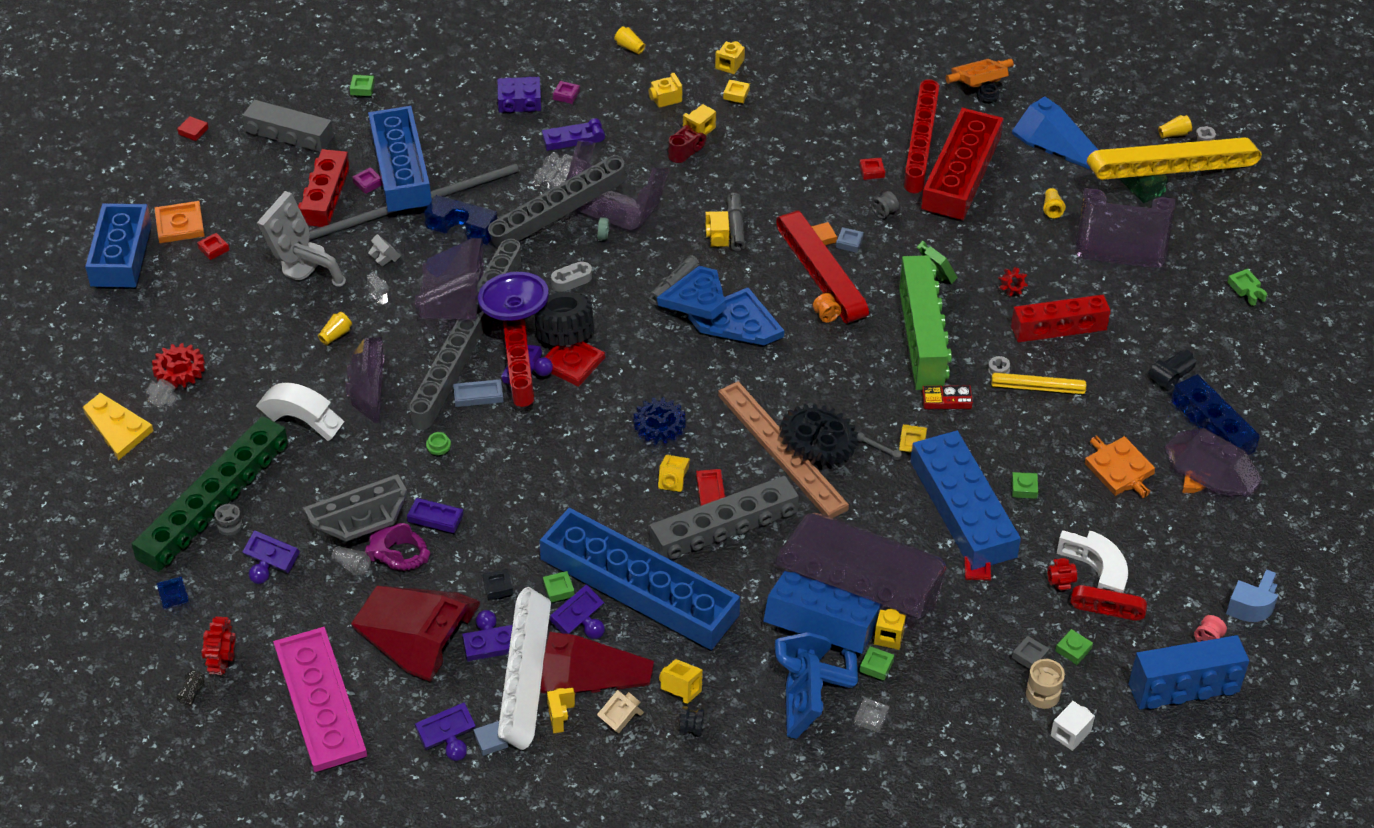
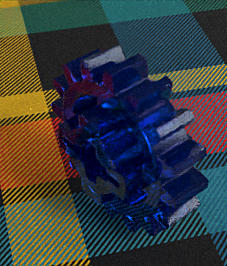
[634,397,686,444]

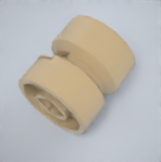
[1026,659,1065,709]

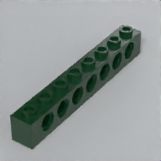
[131,416,288,572]

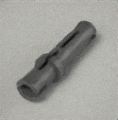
[727,193,745,251]
[648,255,700,305]

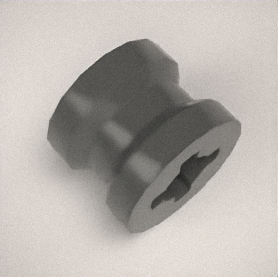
[871,191,899,219]
[215,504,242,536]

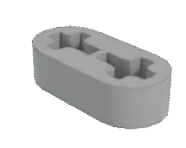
[551,262,592,292]

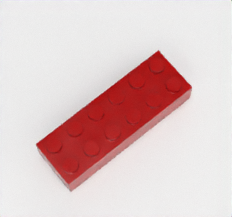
[921,108,1004,220]

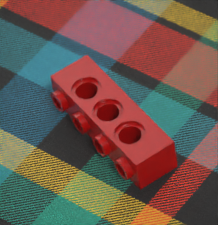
[298,149,350,227]
[1011,294,1111,343]

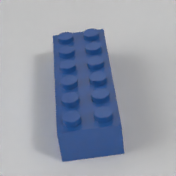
[368,106,432,212]
[910,430,1021,570]

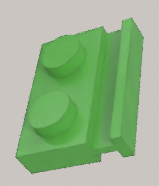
[917,241,958,284]

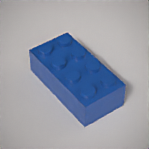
[85,203,152,287]
[763,571,882,654]
[1129,635,1249,709]

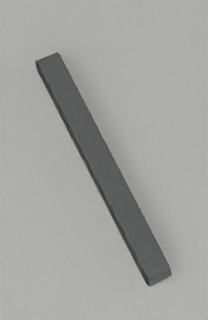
[410,239,521,430]

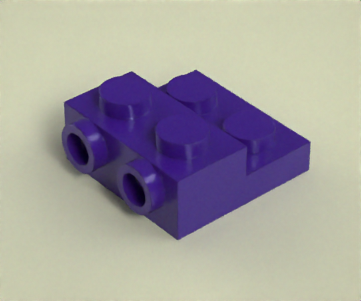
[497,77,541,113]

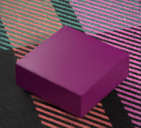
[552,81,580,104]
[352,167,382,194]

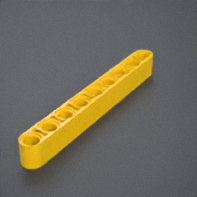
[1087,138,1262,180]

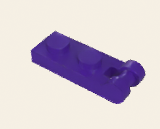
[542,118,605,151]

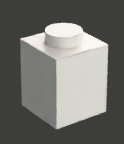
[1051,701,1095,751]

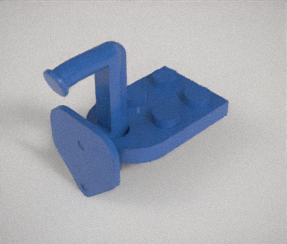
[775,633,858,739]

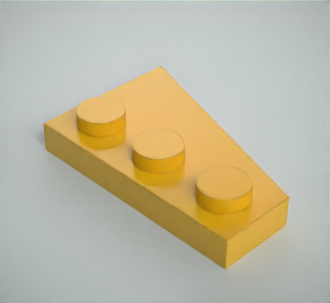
[83,393,153,460]

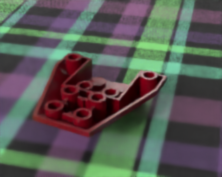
[351,586,480,682]

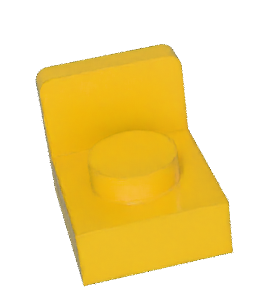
[658,455,690,492]
[547,688,575,733]

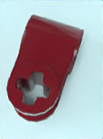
[668,125,706,163]

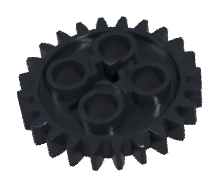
[779,404,858,466]

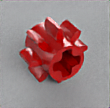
[998,267,1028,296]
[1047,558,1077,590]

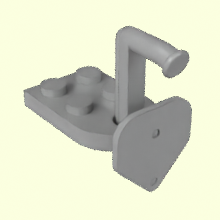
[257,191,346,287]

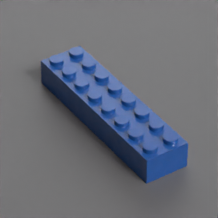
[540,508,740,650]

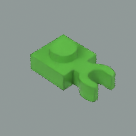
[1227,269,1267,306]

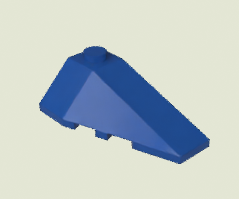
[1012,97,1098,169]

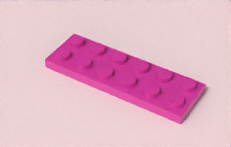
[273,627,367,772]

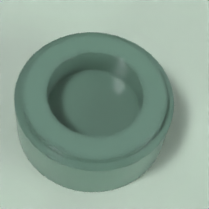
[597,217,610,241]

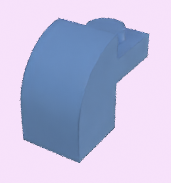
[1226,570,1278,622]

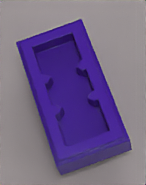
[407,498,464,533]

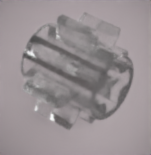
[146,379,177,409]

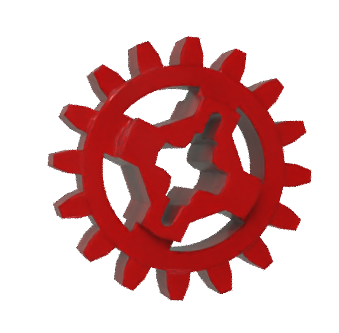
[152,343,205,388]
[202,616,236,675]

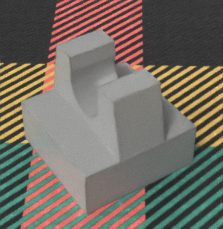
[368,234,401,267]

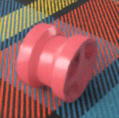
[1194,615,1227,642]

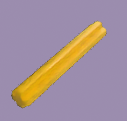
[991,373,1086,394]

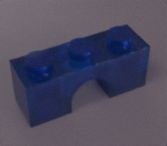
[425,195,498,245]

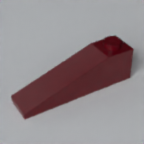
[540,632,654,695]

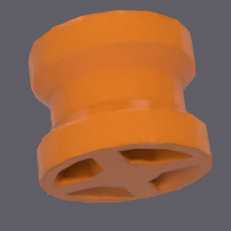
[812,293,841,323]

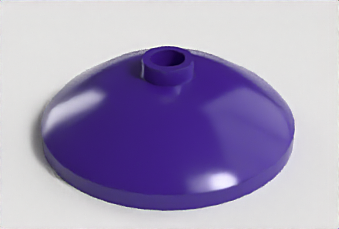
[478,272,549,321]

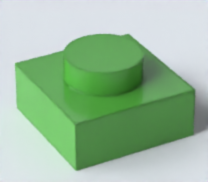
[350,75,375,96]
[1012,472,1038,499]
[543,571,575,602]
[1055,629,1093,665]
[860,646,894,680]

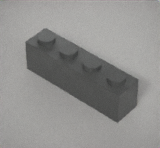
[242,100,334,152]

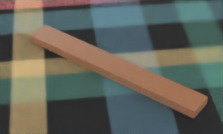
[718,381,849,520]

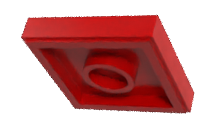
[545,341,605,387]

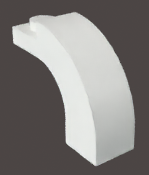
[256,383,344,441]
[1057,530,1128,604]

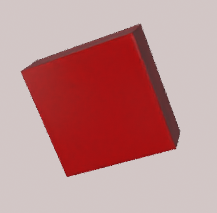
[177,116,208,141]
[859,158,885,180]
[197,233,229,260]
[964,556,991,581]

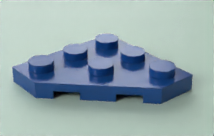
[657,266,726,320]
[688,288,784,345]

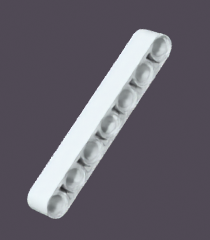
[498,587,551,750]

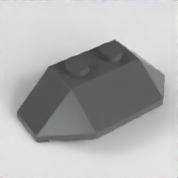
[303,474,407,541]

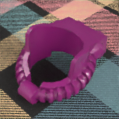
[365,523,430,571]

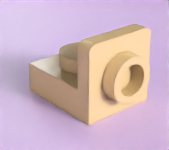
[597,690,644,733]

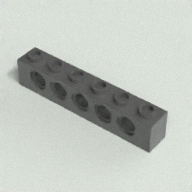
[650,476,799,559]

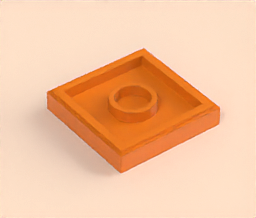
[155,201,205,243]

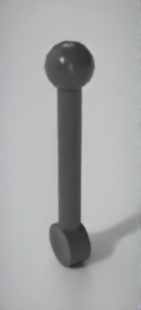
[857,432,902,460]

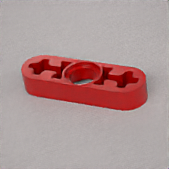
[1071,585,1147,621]

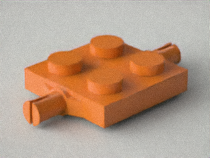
[946,58,1014,87]
[1085,436,1155,498]

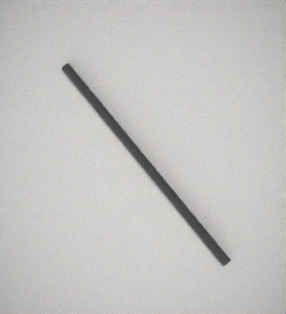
[309,164,519,241]

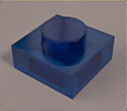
[156,576,189,609]

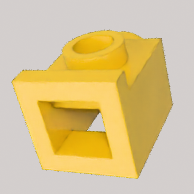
[715,41,745,74]
[648,73,682,108]
[683,104,716,135]
[705,211,729,247]
[874,609,906,650]
[659,659,703,704]

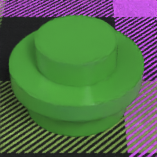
[426,432,451,455]

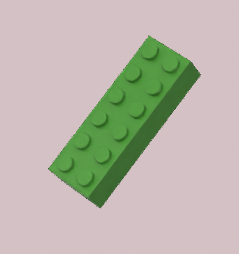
[899,255,951,390]

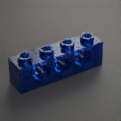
[1171,374,1260,463]

